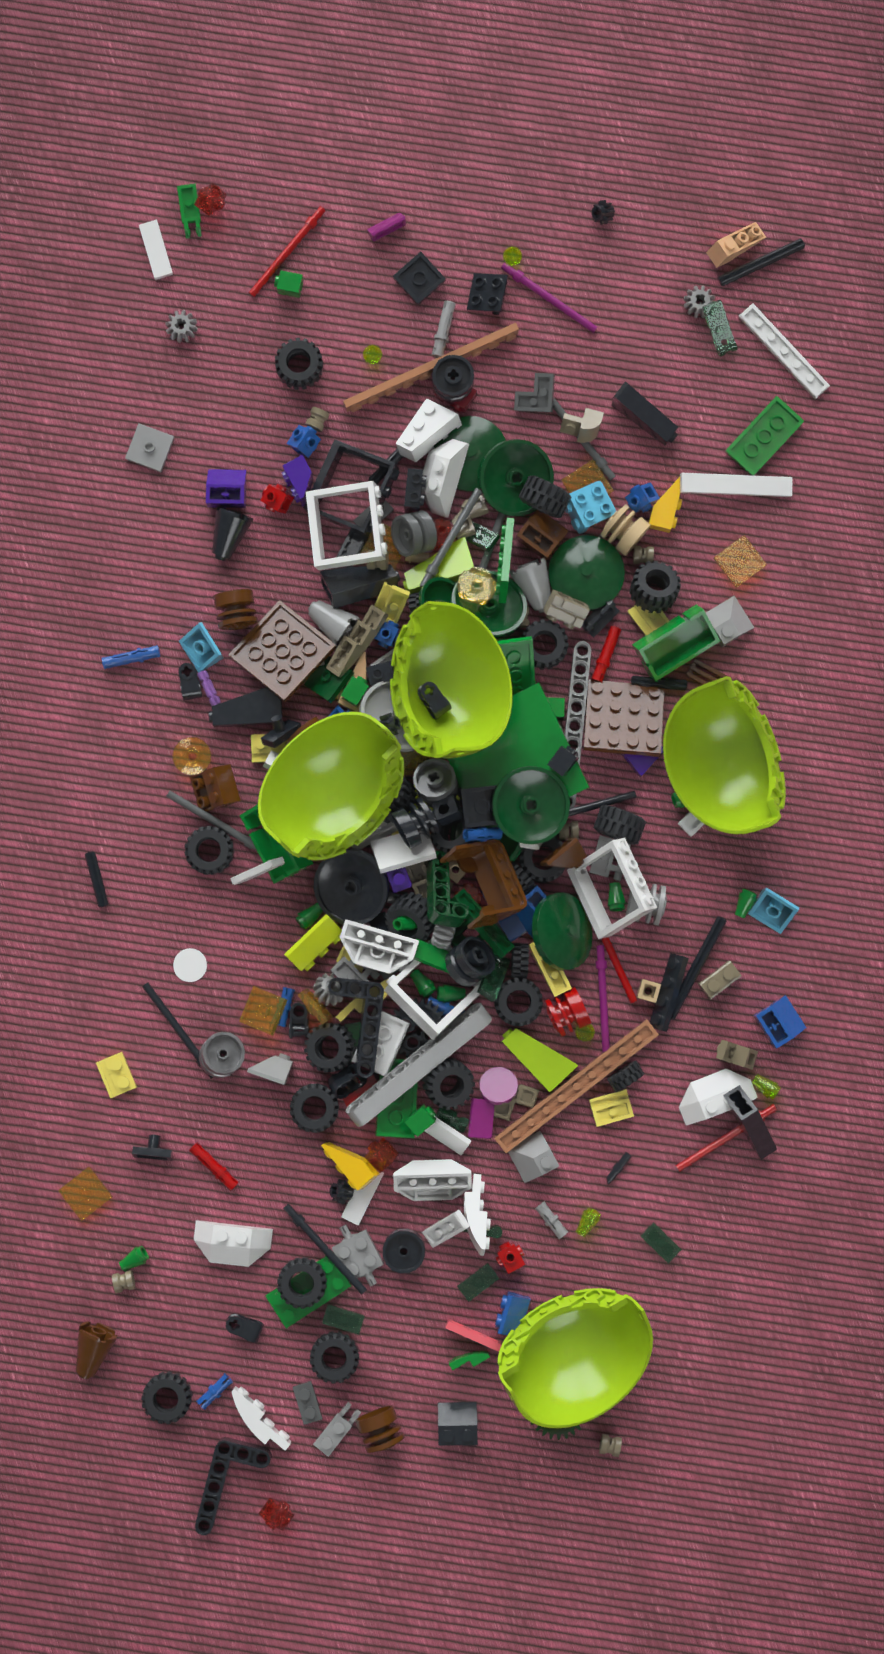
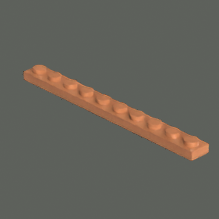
[343,323,519,412]
[494,1019,659,1153]

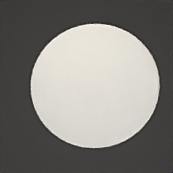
[173,948,207,982]

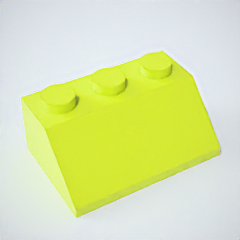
[284,914,342,971]

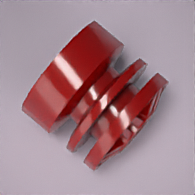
[545,987,592,1037]

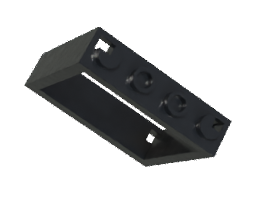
[303,439,400,537]

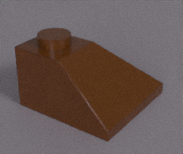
[540,838,587,869]

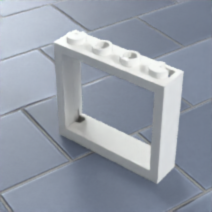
[306,481,387,570]
[567,838,657,939]
[384,939,489,1040]

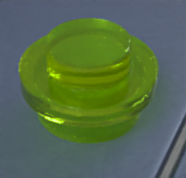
[503,247,522,266]
[363,345,382,364]
[575,1024,595,1042]

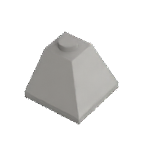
[706,596,754,648]
[247,1053,294,1085]
[508,1131,559,1183]

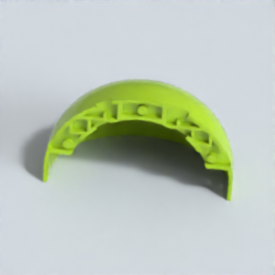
[390,601,512,759]
[663,676,786,834]
[258,712,404,860]
[498,1288,653,1428]

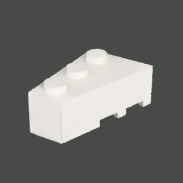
[396,399,462,462]

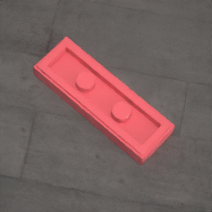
[445,1319,502,1352]

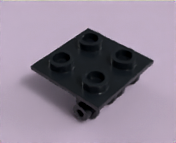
[467,273,508,315]

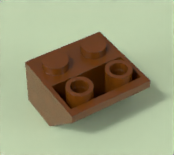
[516,510,569,562]
[190,764,241,812]

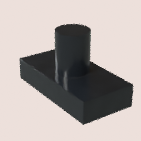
[261,715,301,748]
[132,1134,173,1161]

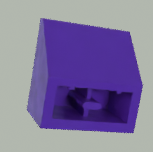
[281,455,313,506]
[206,469,247,508]

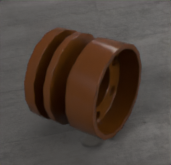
[213,589,258,630]
[355,1405,405,1453]

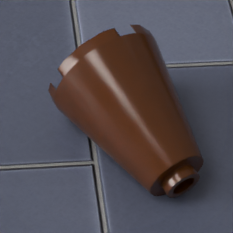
[76,1321,117,1379]

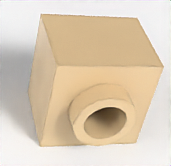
[449,861,466,884]
[636,979,661,1003]

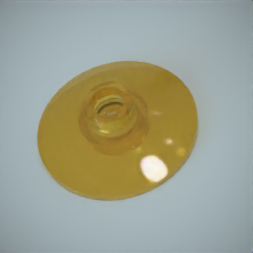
[173,737,211,775]

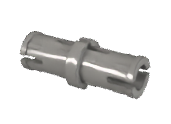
[535,1201,568,1239]

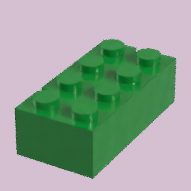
[632,604,720,681]
[239,804,313,884]

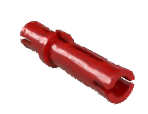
[591,626,622,683]
[189,1142,239,1191]

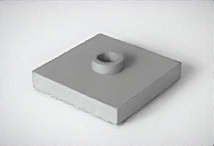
[125,423,175,472]

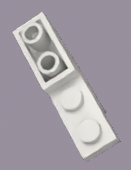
[464,1174,490,1256]
[232,1386,291,1450]

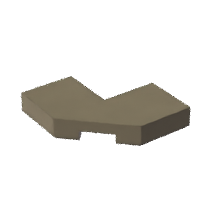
[452,495,489,539]
[494,1084,539,1121]

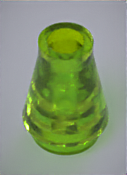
[752,1074,781,1100]
[576,1207,601,1237]

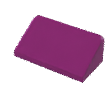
[367,213,406,241]
[468,1098,495,1139]

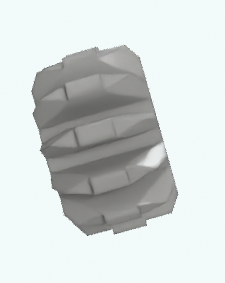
[683,285,715,318]
[165,310,198,343]
[431,925,457,949]
[313,973,343,1006]

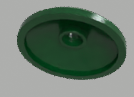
[419,577,456,606]

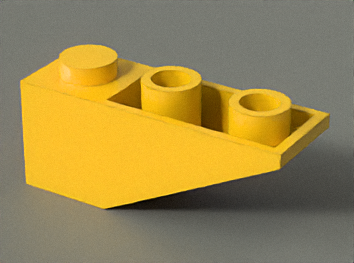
[649,477,682,533]
[321,1142,380,1191]

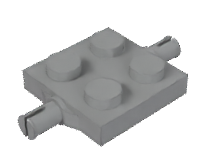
[332,1224,384,1287]

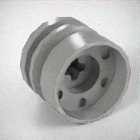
[626,884,667,926]

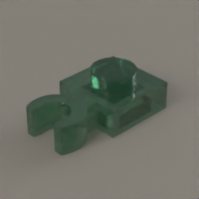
[435,1107,469,1133]

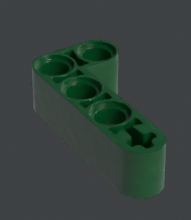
[426,851,469,927]

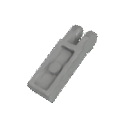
[313,1402,361,1457]

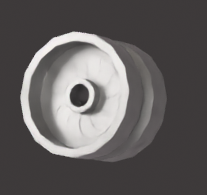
[199,1032,245,1078]

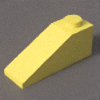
[529,942,572,997]

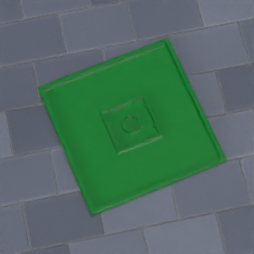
[448,683,590,828]

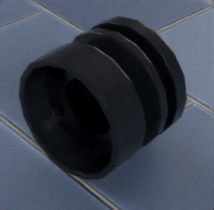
[391,798,440,849]

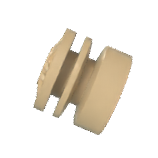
[600,504,651,556]

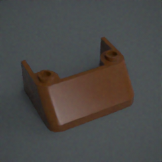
[440,839,527,929]

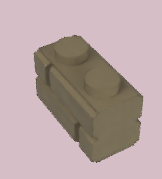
[543,589,590,629]
[698,961,742,999]

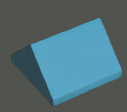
[179,622,224,673]
[748,888,799,934]

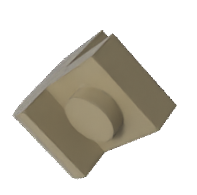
[560,408,604,443]
[716,1040,758,1070]

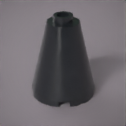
[212,506,253,561]

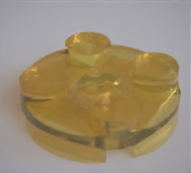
[457,567,496,605]

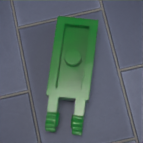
[177,183,202,239]

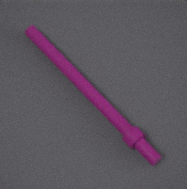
[501,263,598,333]
[595,945,610,1053]

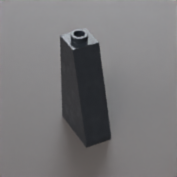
[611,382,678,446]
[320,564,400,609]
[209,688,283,727]
[723,1085,777,1160]

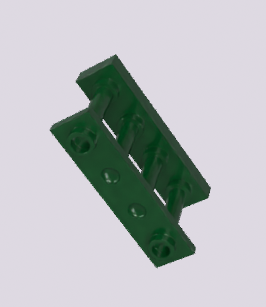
[450,888,515,958]

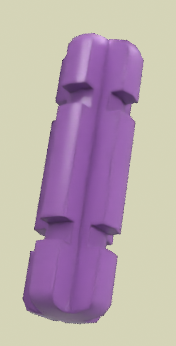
[197,670,221,706]

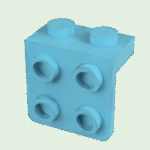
[565,481,616,534]

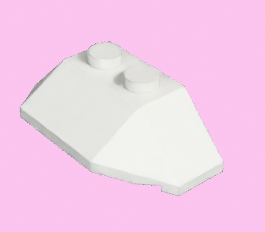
[421,439,469,518]
[340,920,419,974]
[679,1069,758,1125]
[393,1159,472,1201]
[194,1220,273,1267]

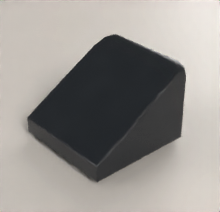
[369,911,389,931]

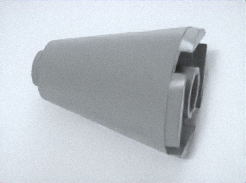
[509,557,551,613]
[308,600,362,648]

